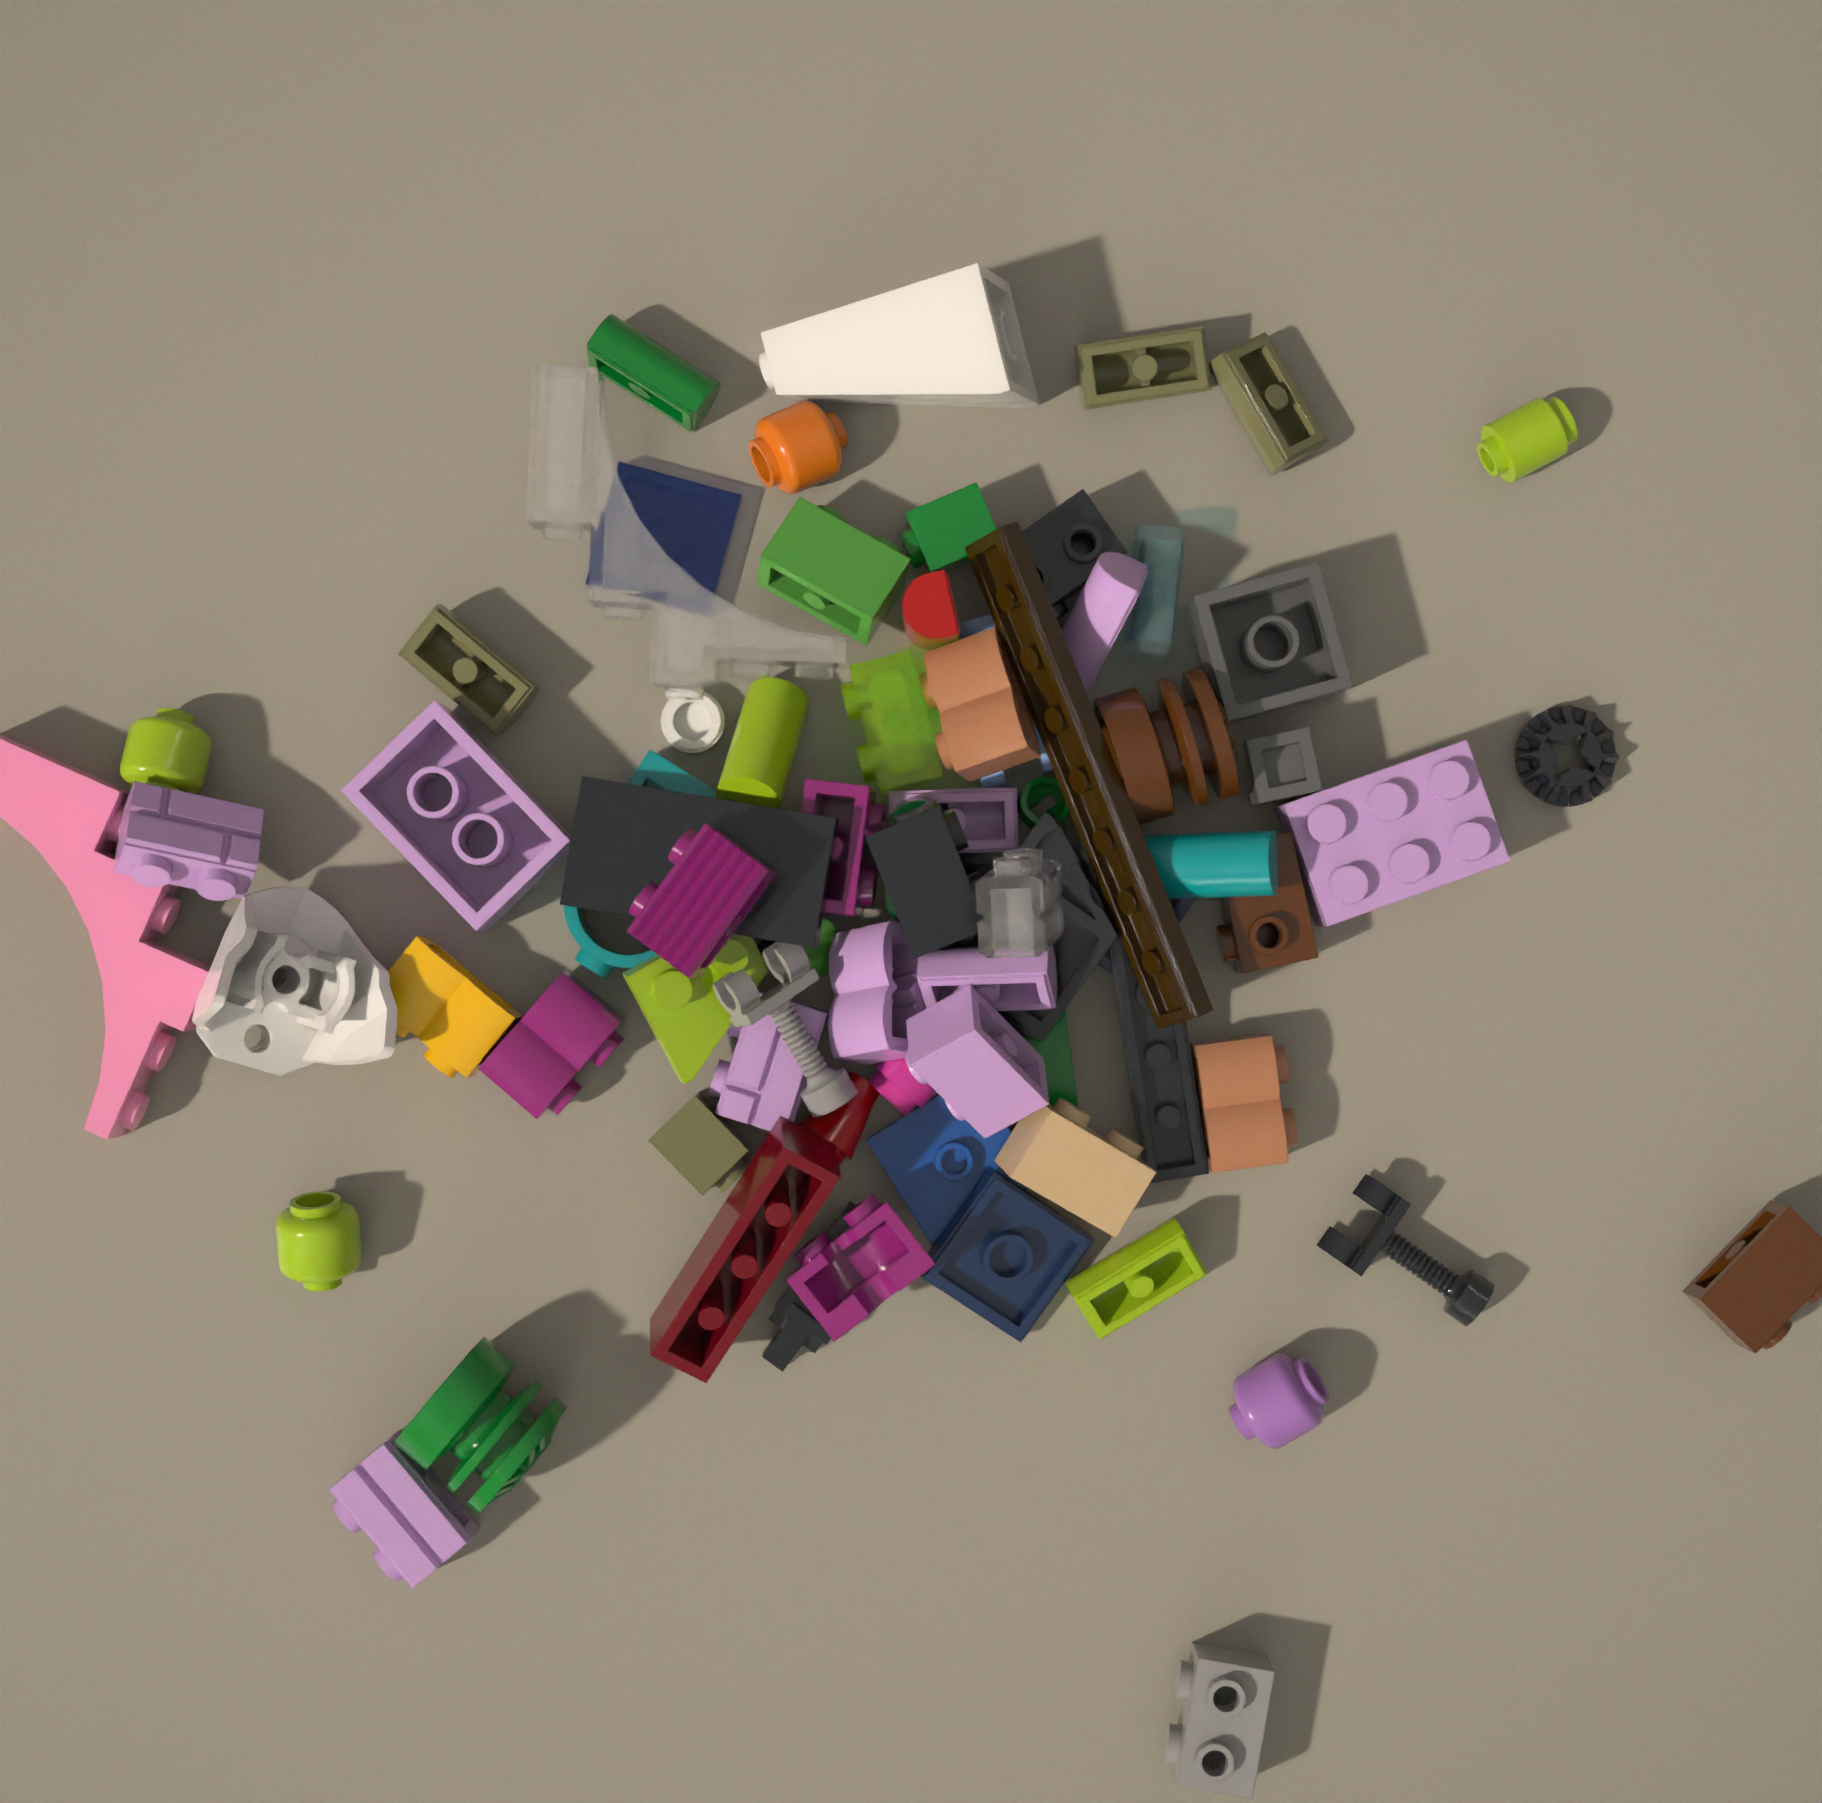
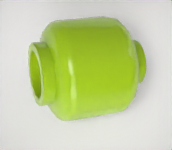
[120,708,212,795]
[276,1191,362,1292]

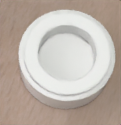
[661,689,726,754]

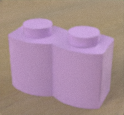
[828,921,926,1065]

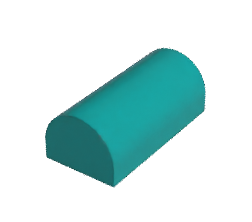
[1144,830,1278,900]

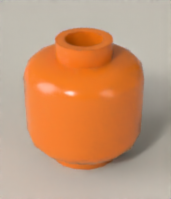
[748,400,848,495]

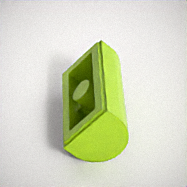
[716,677,809,809]
[1064,1216,1208,1340]

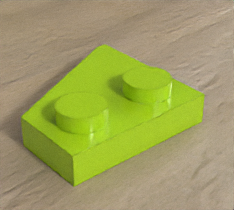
[622,934,769,1085]

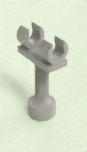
[713,941,858,1117]

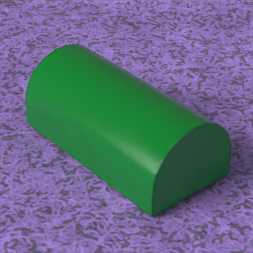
[586,314,721,432]

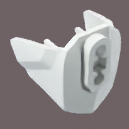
[192,886,398,1076]

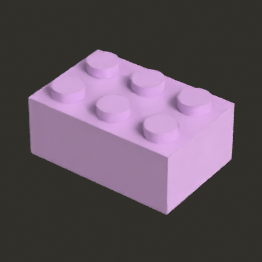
[341,700,572,931]
[1274,740,1510,927]

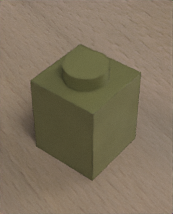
[648,1092,752,1196]

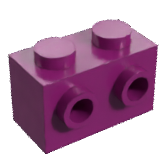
[801,779,885,918]

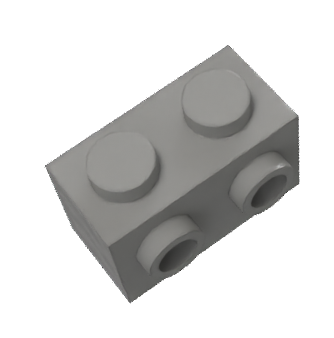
[1162,1642,1275,1800]

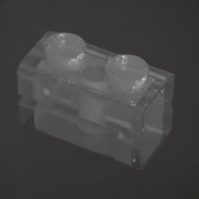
[975,848,1064,958]

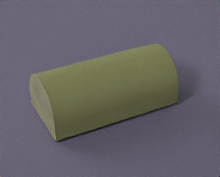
[1075,326,1212,410]
[1209,332,1329,476]
[398,604,540,736]

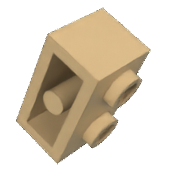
[994,1097,1156,1238]

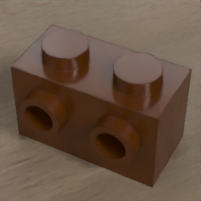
[1209,831,1319,973]
[1682,1200,1822,1354]

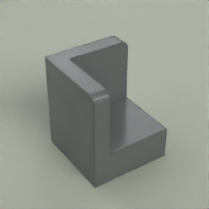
[1243,727,1323,806]

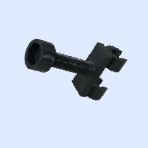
[1317,1174,1495,1326]

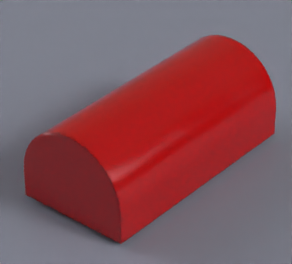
[902,570,961,651]

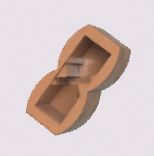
[919,627,1041,782]
[1191,1033,1298,1173]

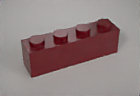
[650,1115,841,1383]

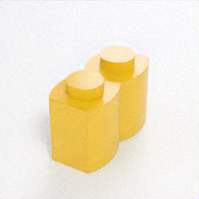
[388,936,523,1078]

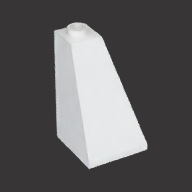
[759,263,1040,408]

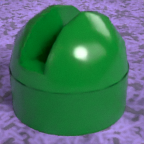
[1017,776,1069,829]

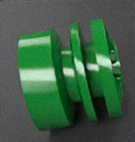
[394,1337,567,1514]

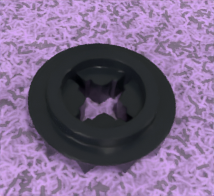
[1515,705,1620,807]

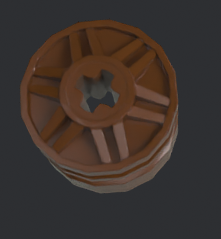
[1093,667,1239,825]

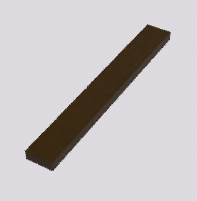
[965,521,1214,1029]

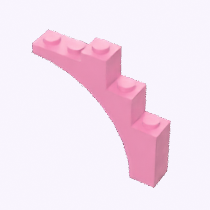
[0,734,211,1140]

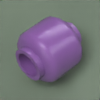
[1229,1352,1329,1449]

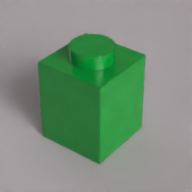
[899,482,997,573]

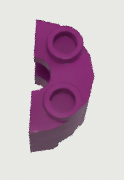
[786,1193,935,1342]

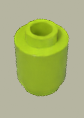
[1477,396,1578,483]

